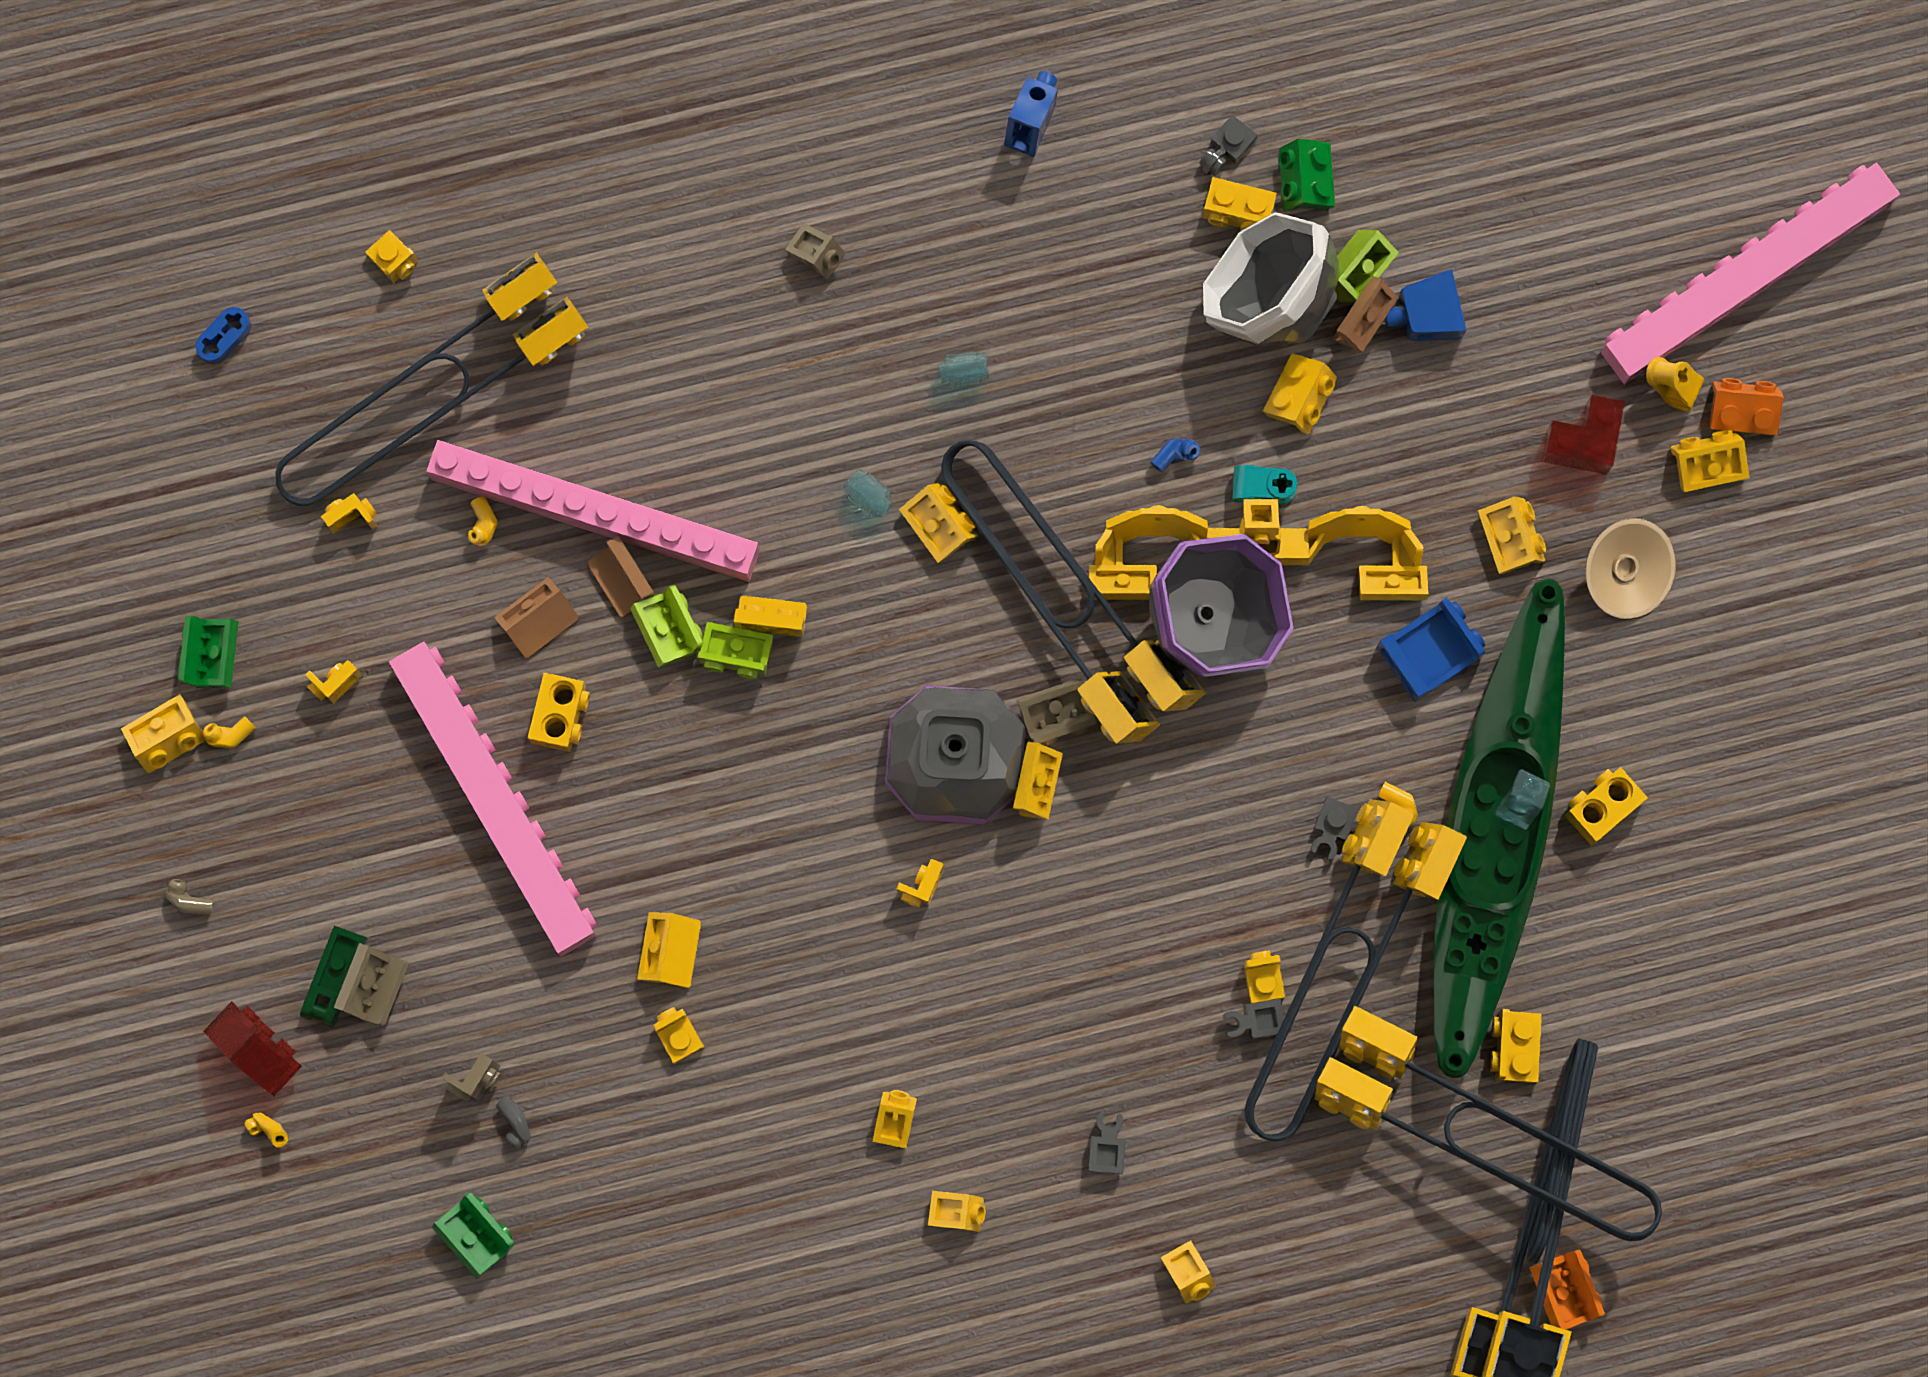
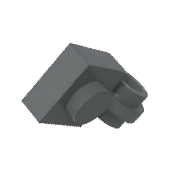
[1199,115,1258,176]

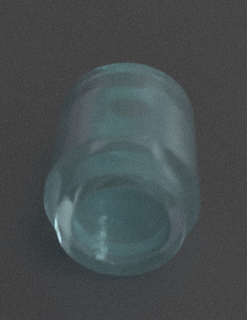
[938,350,989,389]
[842,469,893,518]

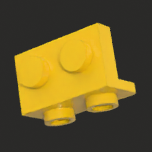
[1263,353,1337,434]

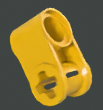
[1646,357,1705,412]

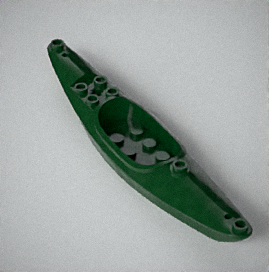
[1434,578,1565,1078]

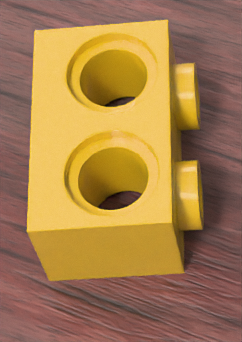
[528,673,590,752]
[1564,767,1648,846]

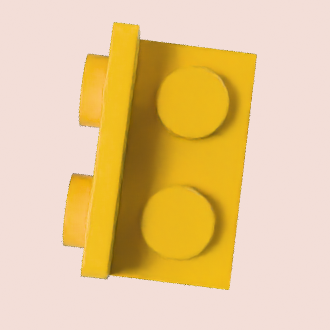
[1202,177,1277,231]
[1671,430,1750,492]
[899,483,979,563]
[1478,496,1546,574]
[734,596,807,637]
[121,694,206,773]
[1013,742,1063,819]
[1490,1009,1542,1083]

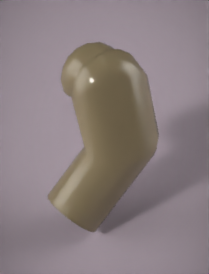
[166,879,213,916]

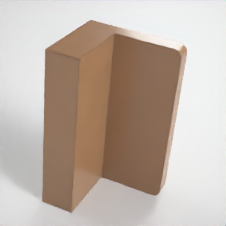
[1333,276,1398,352]
[587,536,655,618]
[494,577,579,658]

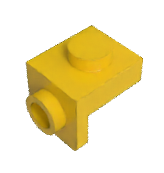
[321,493,377,534]

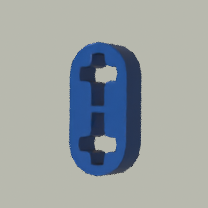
[196,307,251,365]

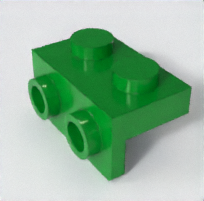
[1278,138,1335,212]
[178,616,239,688]
[432,1192,515,1279]

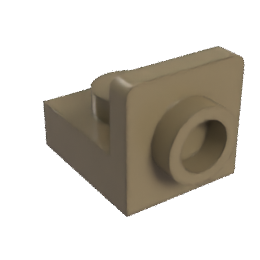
[785,223,845,279]

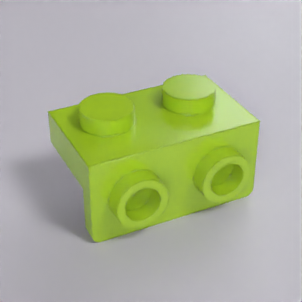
[630,585,703,668]
[697,622,774,679]

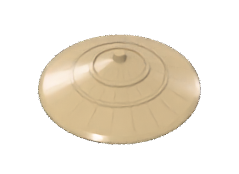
[1586,518,1676,619]

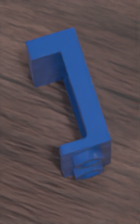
[1377,597,1485,702]

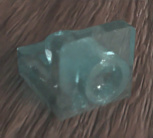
[1495,770,1550,829]

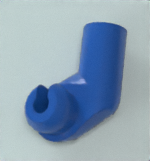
[1150,439,1201,473]

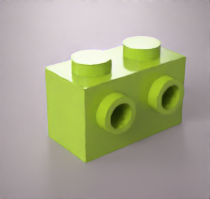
[1335,230,1399,302]

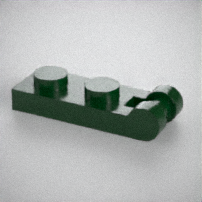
[300,925,368,1028]

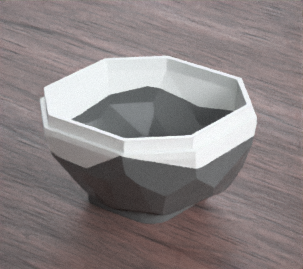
[1203,212,1339,346]

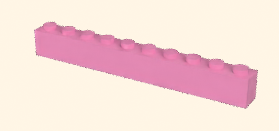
[1601,162,1900,385]
[426,440,760,582]
[389,641,598,957]

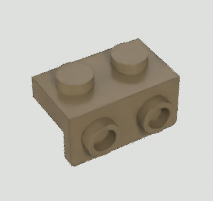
[1017,677,1097,746]
[334,943,409,1026]
[441,1053,501,1102]

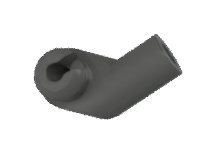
[496,1096,531,1149]

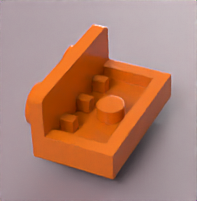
[1709,378,1784,435]
[1529,1249,1605,1330]

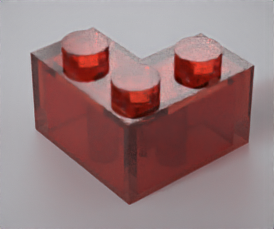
[1541,395,1625,475]
[203,1001,302,1097]

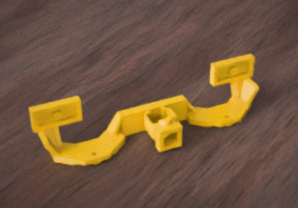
[1089,499,1429,601]

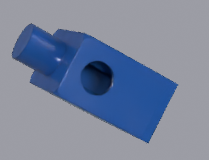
[1004,71,1058,157]
[1384,270,1466,341]

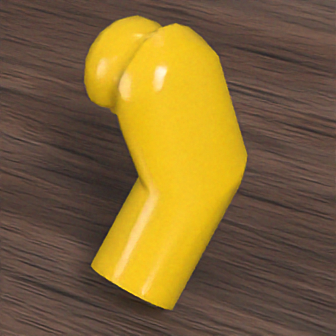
[468,496,498,546]
[203,716,256,749]
[1378,781,1418,828]
[244,1113,288,1147]

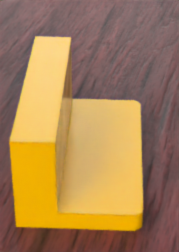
[637,912,701,988]

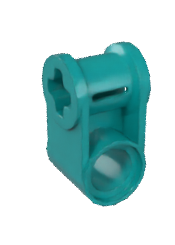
[1232,465,1298,505]

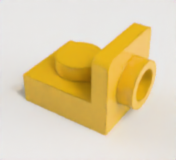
[365,230,418,283]
[305,660,363,704]
[896,859,945,908]
[1243,951,1285,1004]
[652,1007,704,1064]
[872,1090,917,1149]
[928,1191,986,1232]
[1161,1240,1216,1303]

